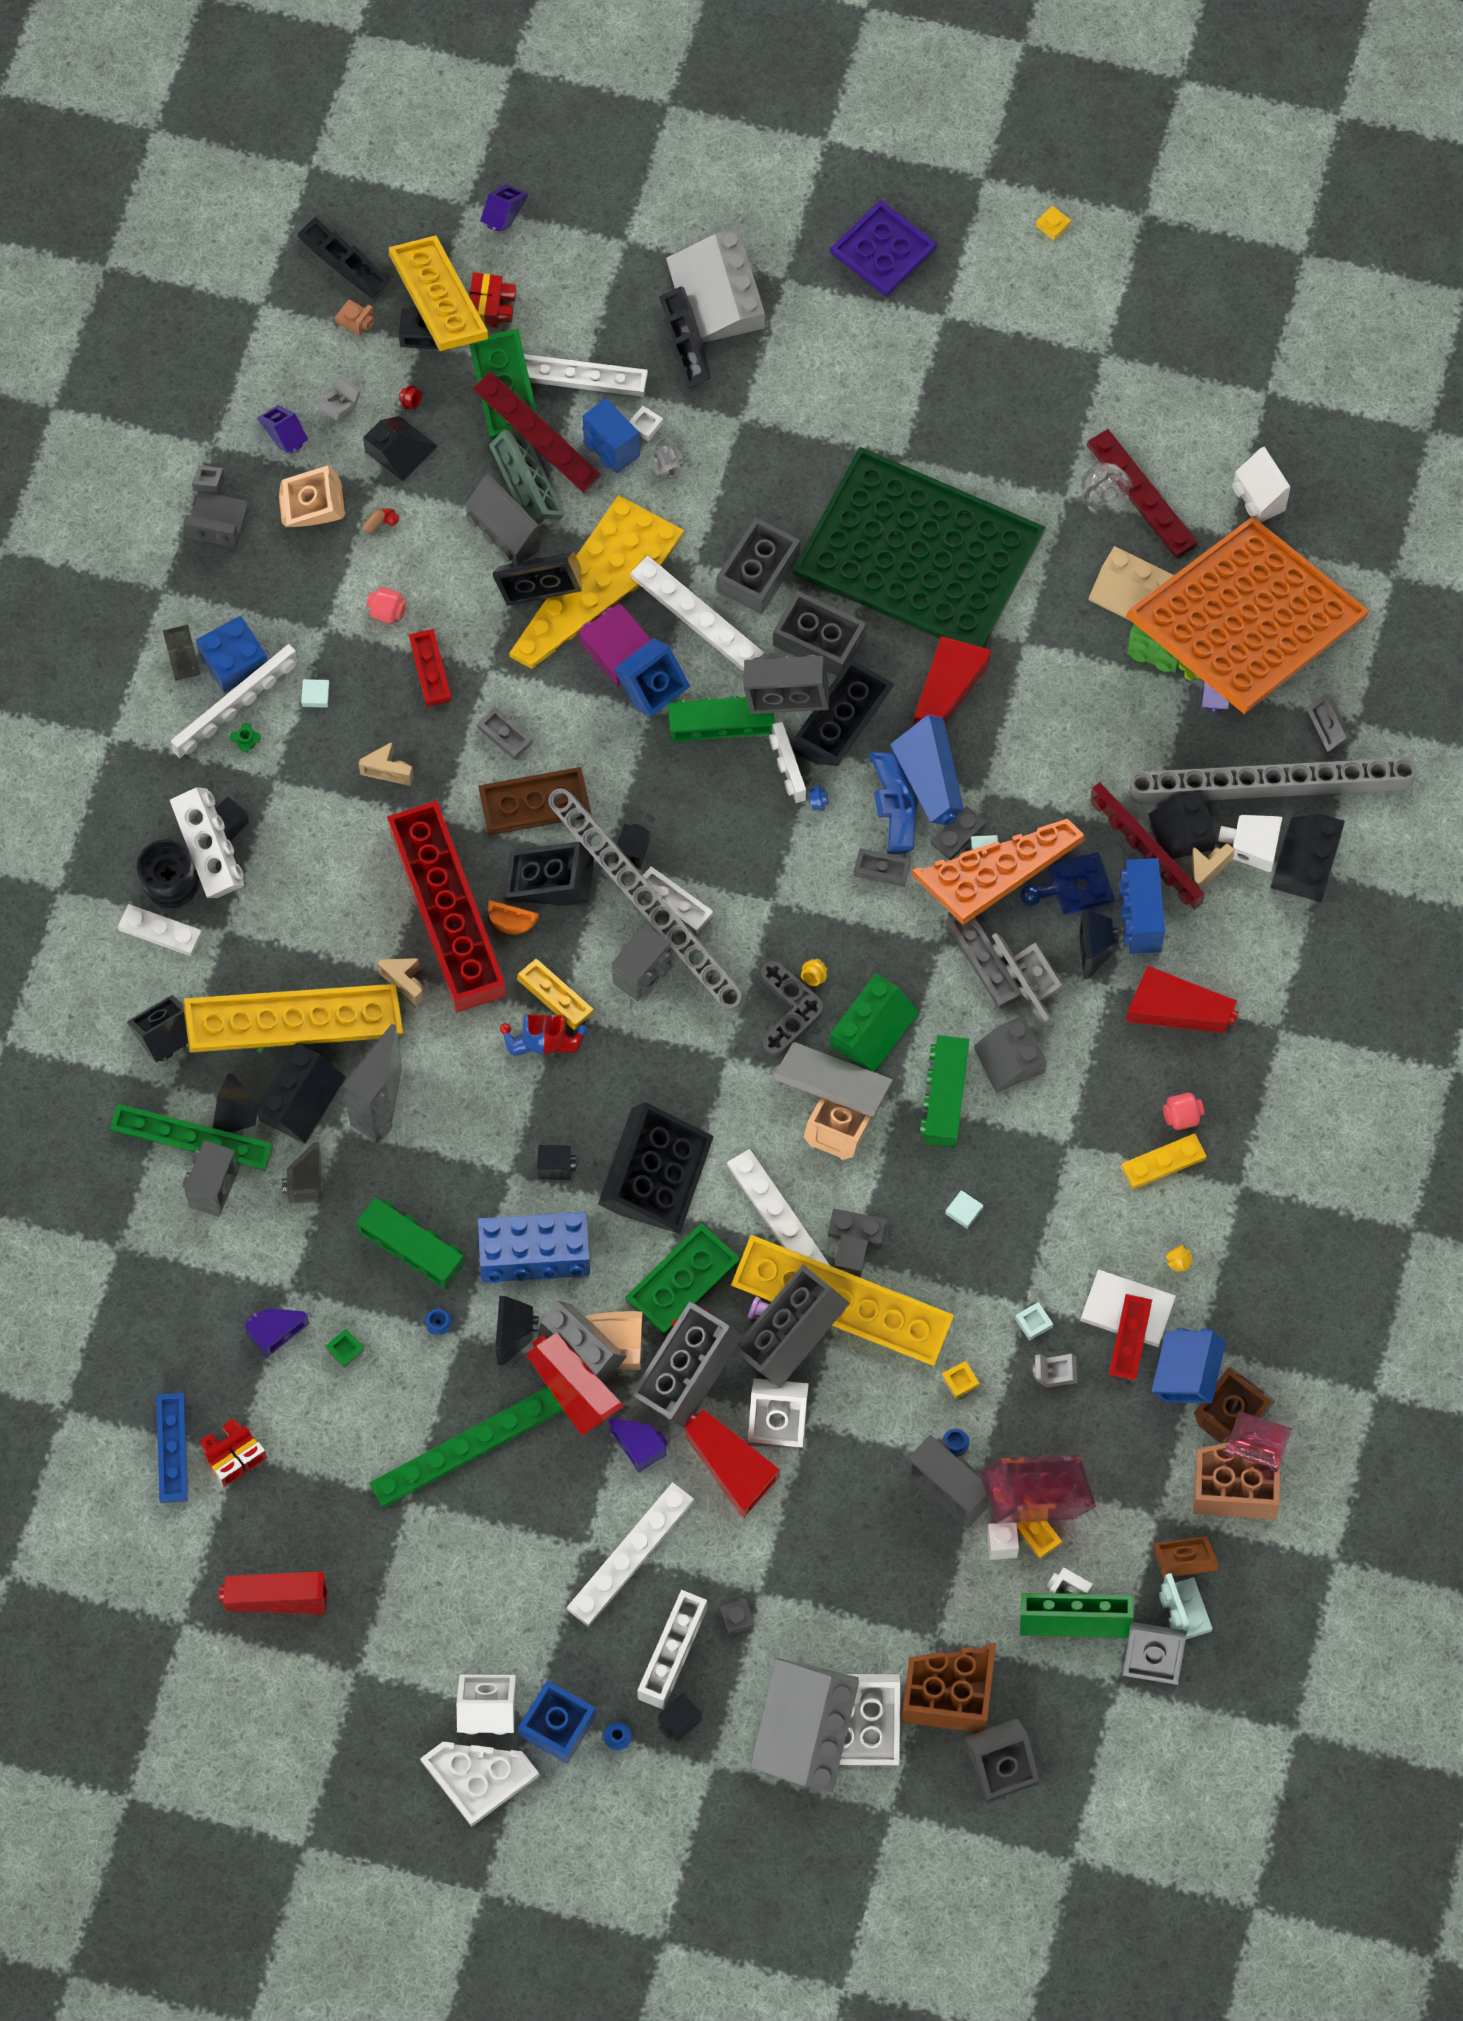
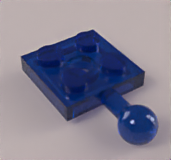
[1020,852,1115,915]

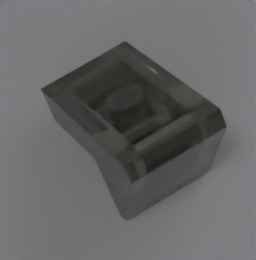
[162,624,200,681]

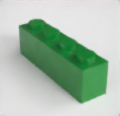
[668,696,775,742]
[920,1035,969,1148]
[356,1197,464,1290]
[1020,1593,1134,1638]

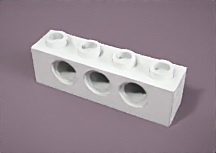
[170,787,245,898]
[637,1590,707,1710]

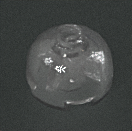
[1080,463,1133,515]

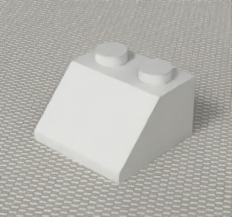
[1232,447,1290,523]
[748,1378,809,1447]
[457,1675,516,1735]

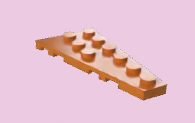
[912,819,1085,925]

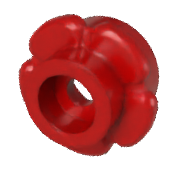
[399,385,422,410]

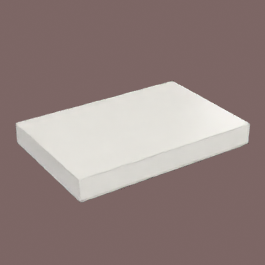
[1080,1269,1176,1347]

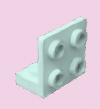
[1159,1573,1212,1639]

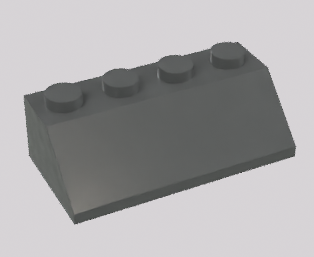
[631,1301,744,1429]

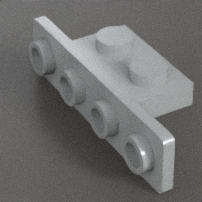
[992,933,1065,1026]

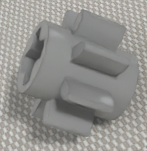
[651,446,684,478]

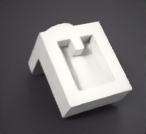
[1047,1567,1093,1594]

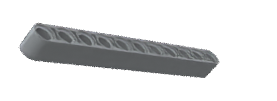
[1129,758,1417,804]
[549,789,746,1011]

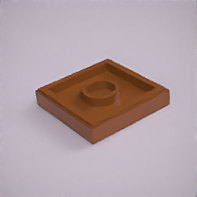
[1153,1536,1218,1578]

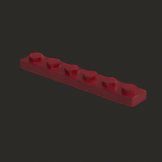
[473,371,601,494]
[1087,429,1198,559]
[1091,782,1204,910]

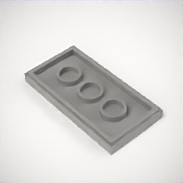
[774,1042,893,1117]

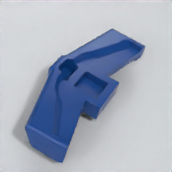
[868,752,917,854]

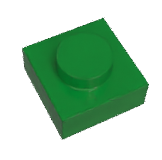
[325,1329,365,1368]

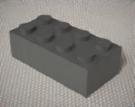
[734,1265,850,1388]

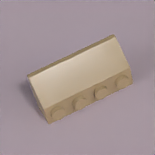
[1088,546,1174,620]

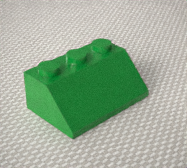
[830,973,919,1073]

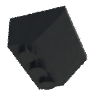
[493,552,582,606]
[1271,814,1345,903]
[257,1043,346,1144]

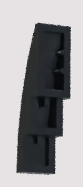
[297,217,390,299]
[659,286,711,389]

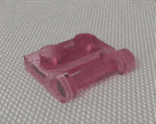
[1224,1411,1292,1472]

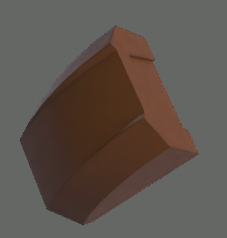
[1194,1367,1275,1444]

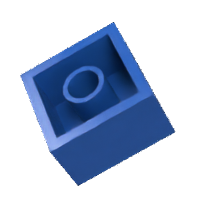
[582,398,640,474]
[196,616,268,693]
[614,638,691,717]
[518,1680,596,1764]

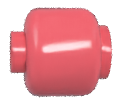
[366,587,407,624]
[1163,1093,1204,1130]

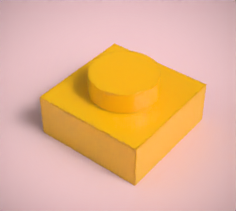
[1035,205,1071,240]
[942,1361,980,1400]

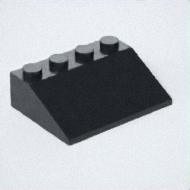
[598,1102,714,1233]

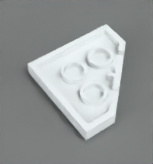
[420,1742,540,1827]

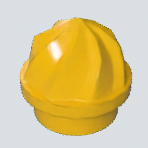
[801,959,828,986]
[1165,1244,1193,1272]

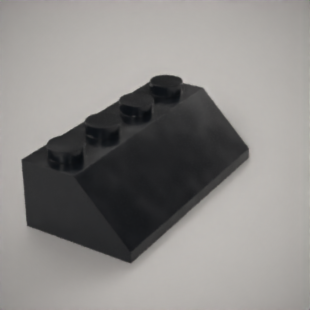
[794,659,894,766]

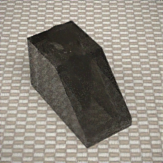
[282,1142,322,1203]

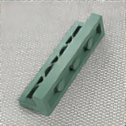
[489,430,564,525]

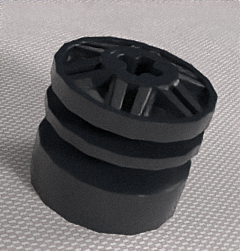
[136,839,200,908]

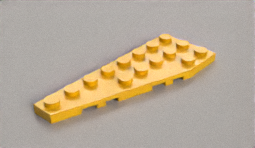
[509,495,684,669]

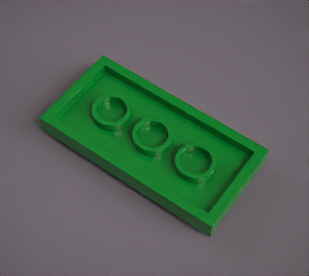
[469,329,538,439]
[625,1223,740,1336]

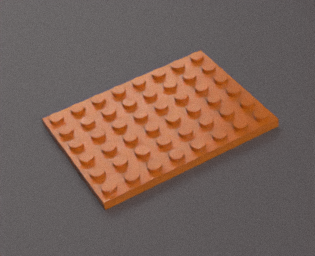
[1126,516,1369,714]

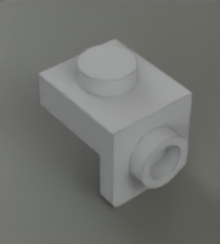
[317,377,361,421]
[1033,1354,1077,1388]

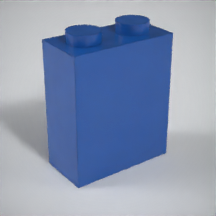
[1152,1328,1226,1403]

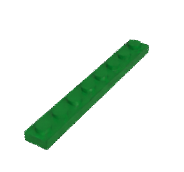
[369,1387,564,1508]

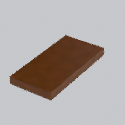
[478,767,591,836]

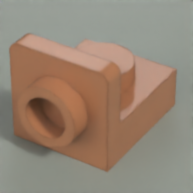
[334,299,375,336]

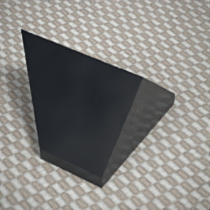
[212,1073,259,1133]

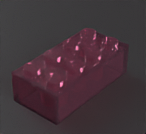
[979,1455,1096,1524]

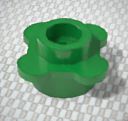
[230,723,261,752]

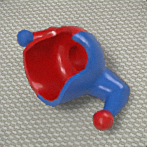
[500,1015,588,1056]

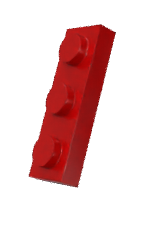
[409,629,452,707]
[1109,1294,1153,1381]

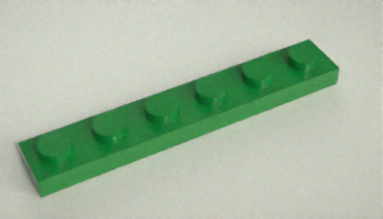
[110,1104,273,1171]

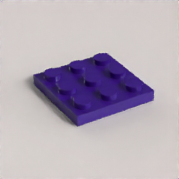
[830,200,937,298]

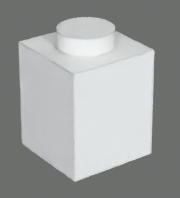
[987,1522,1019,1560]

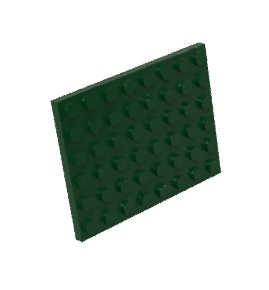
[793,447,1046,648]

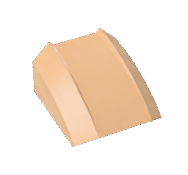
[279,465,346,527]
[804,1098,872,1160]
[585,1311,643,1370]

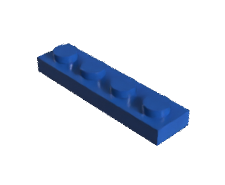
[156,1393,188,1503]

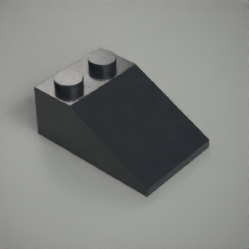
[504,841,594,906]

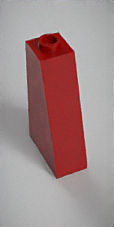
[913,636,991,726]
[1126,965,1239,1033]
[526,1333,623,1436]
[685,1409,780,1518]
[219,1572,328,1614]

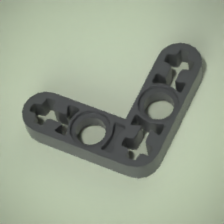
[761,961,823,1058]

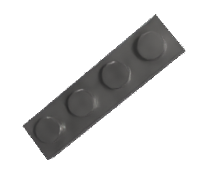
[946,916,1022,1009]

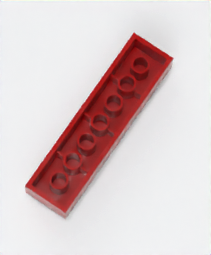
[387,800,506,1013]

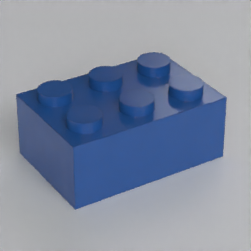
[1119,858,1165,954]

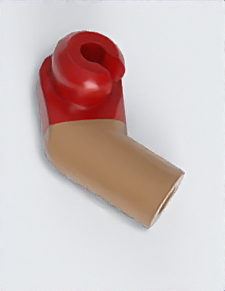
[361,508,400,535]

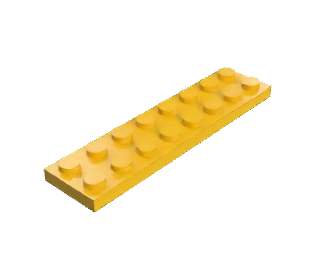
[183,984,403,1052]
[731,1235,955,1366]

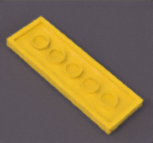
[389,235,488,351]

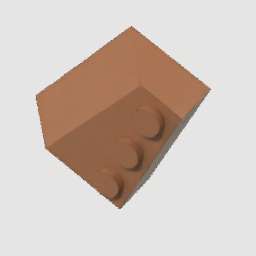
[1193,1430,1281,1520]

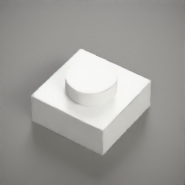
[629,406,663,442]

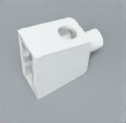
[1218,815,1282,872]

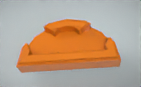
[488,900,540,935]

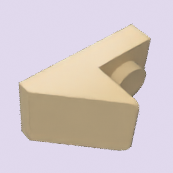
[359,743,414,786]
[1191,843,1235,890]
[377,958,424,1007]

